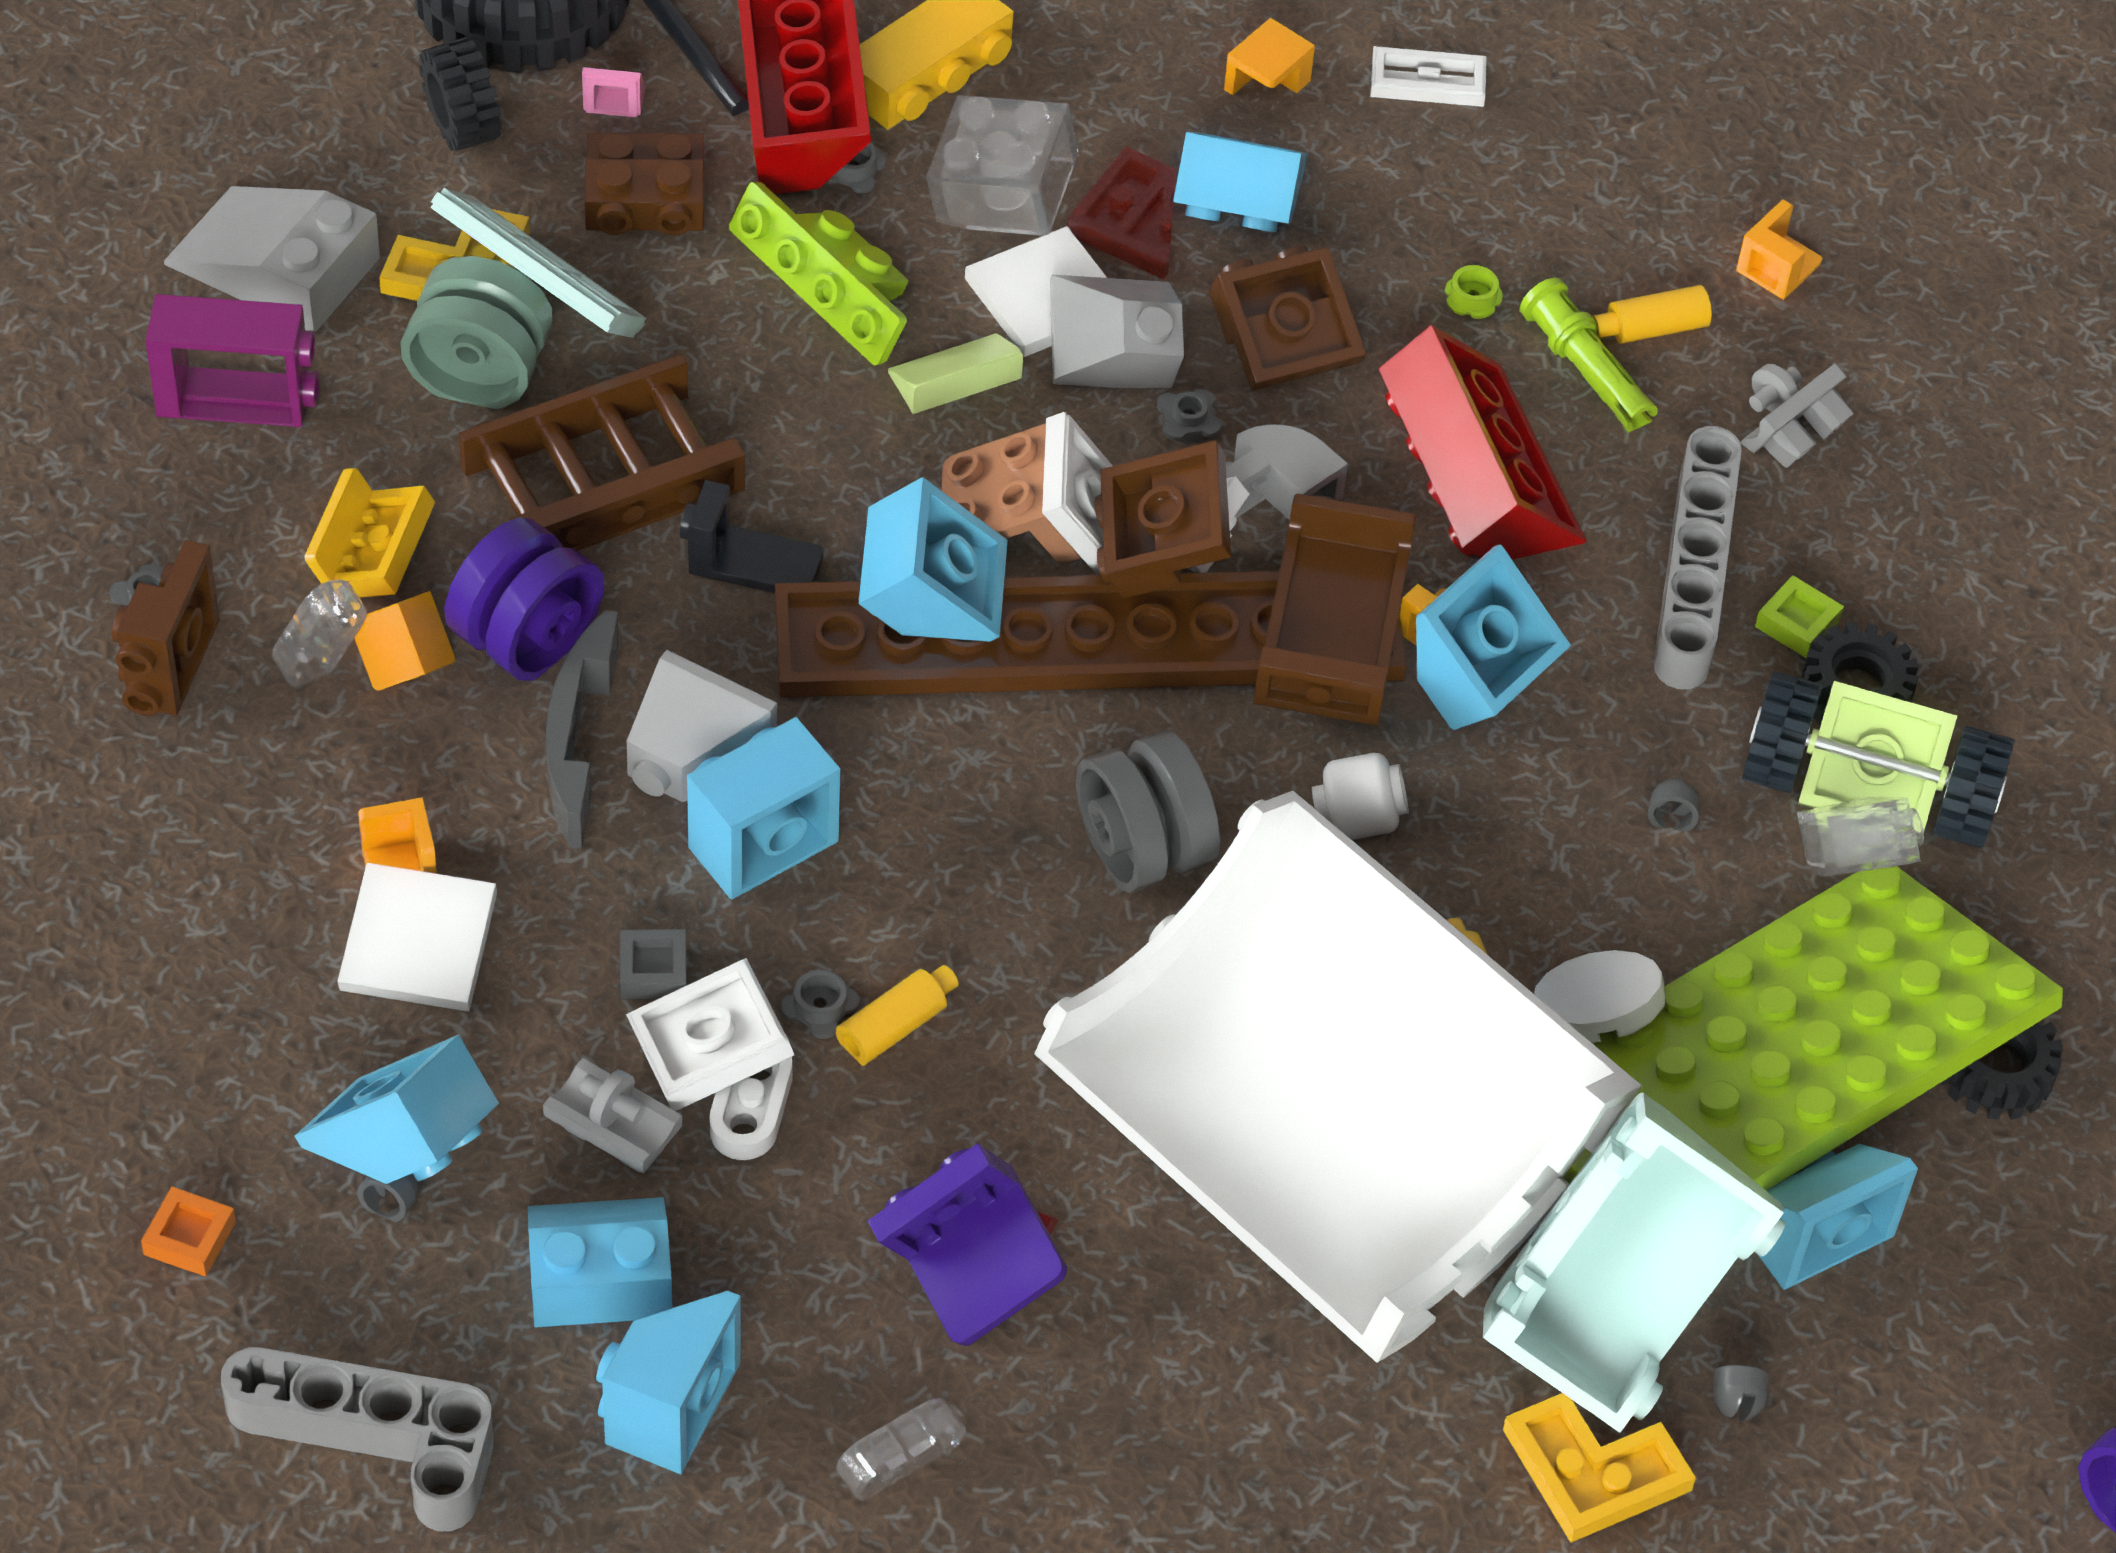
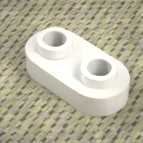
[709,1057,793,1160]

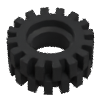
[419,37,502,152]
[1801,622,1919,724]
[1941,1021,2063,1120]

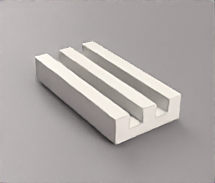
[1370,46,1486,107]

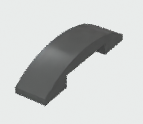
[546,610,619,848]

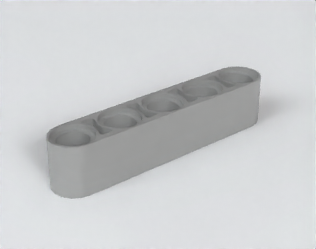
[1654,426,1742,689]

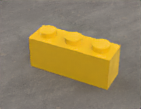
[860,0,1013,130]

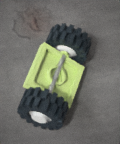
[1742,671,2015,849]

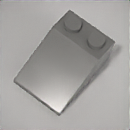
[164,186,380,332]

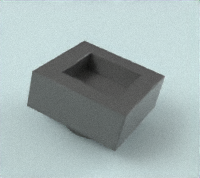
[620,929,686,999]

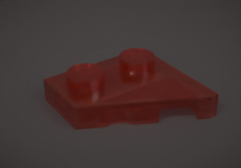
[1067,146,1176,279]

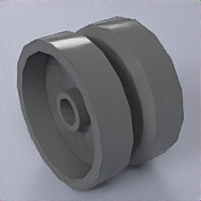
[1076,730,1220,893]

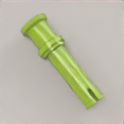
[1520,277,1658,433]

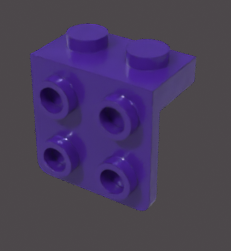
[868,1143,1067,1346]

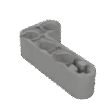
[221,1347,494,1531]

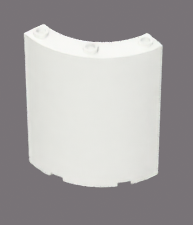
[1034,791,1642,1362]

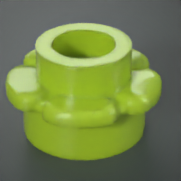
[1445,265,1503,319]

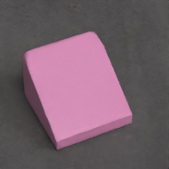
[582,67,646,117]

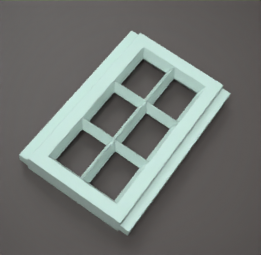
[431,188,647,338]

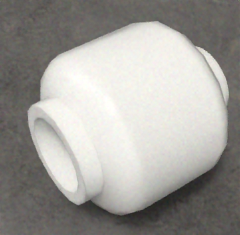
[1312,753,1409,840]

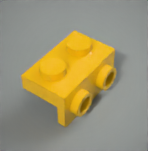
[305,468,435,599]

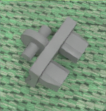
[1740,363,1854,468]
[543,1058,682,1173]

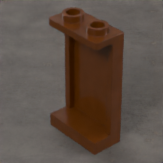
[1253,494,1416,726]

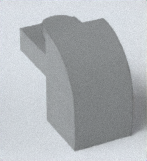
[1226,424,1348,520]

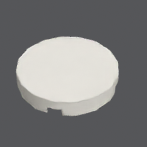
[1534,950,1666,1043]

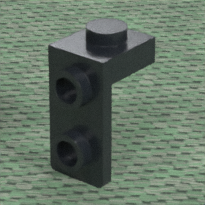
[680,480,823,593]

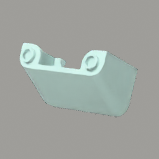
[1483,1092,1786,1432]

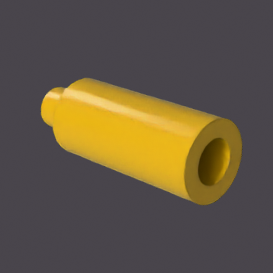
[1592,285,1712,344]
[836,965,959,1066]

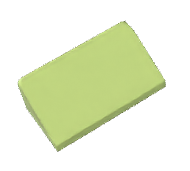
[888,333,1023,414]

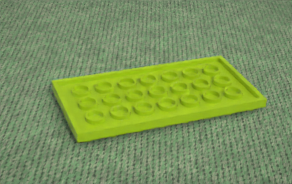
[1563,856,2063,1191]

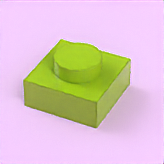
[1755,575,1844,658]

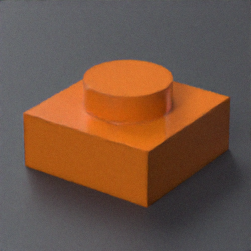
[141,1186,236,1277]

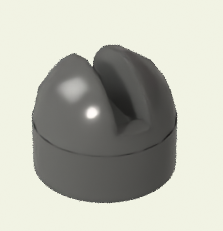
[1648,778,1700,832]
[357,1173,419,1222]
[1713,1365,1769,1421]

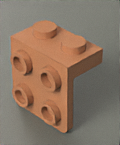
[941,423,1081,562]

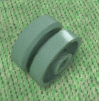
[400,256,553,409]

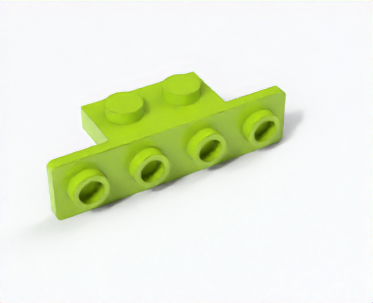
[729,182,909,365]

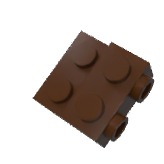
[585,132,704,235]
[1209,246,1367,391]
[1094,440,1231,598]
[112,540,220,716]

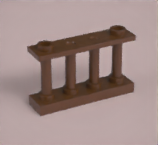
[459,354,745,551]

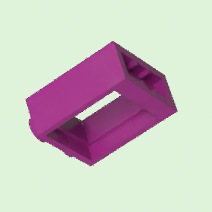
[145,294,320,427]

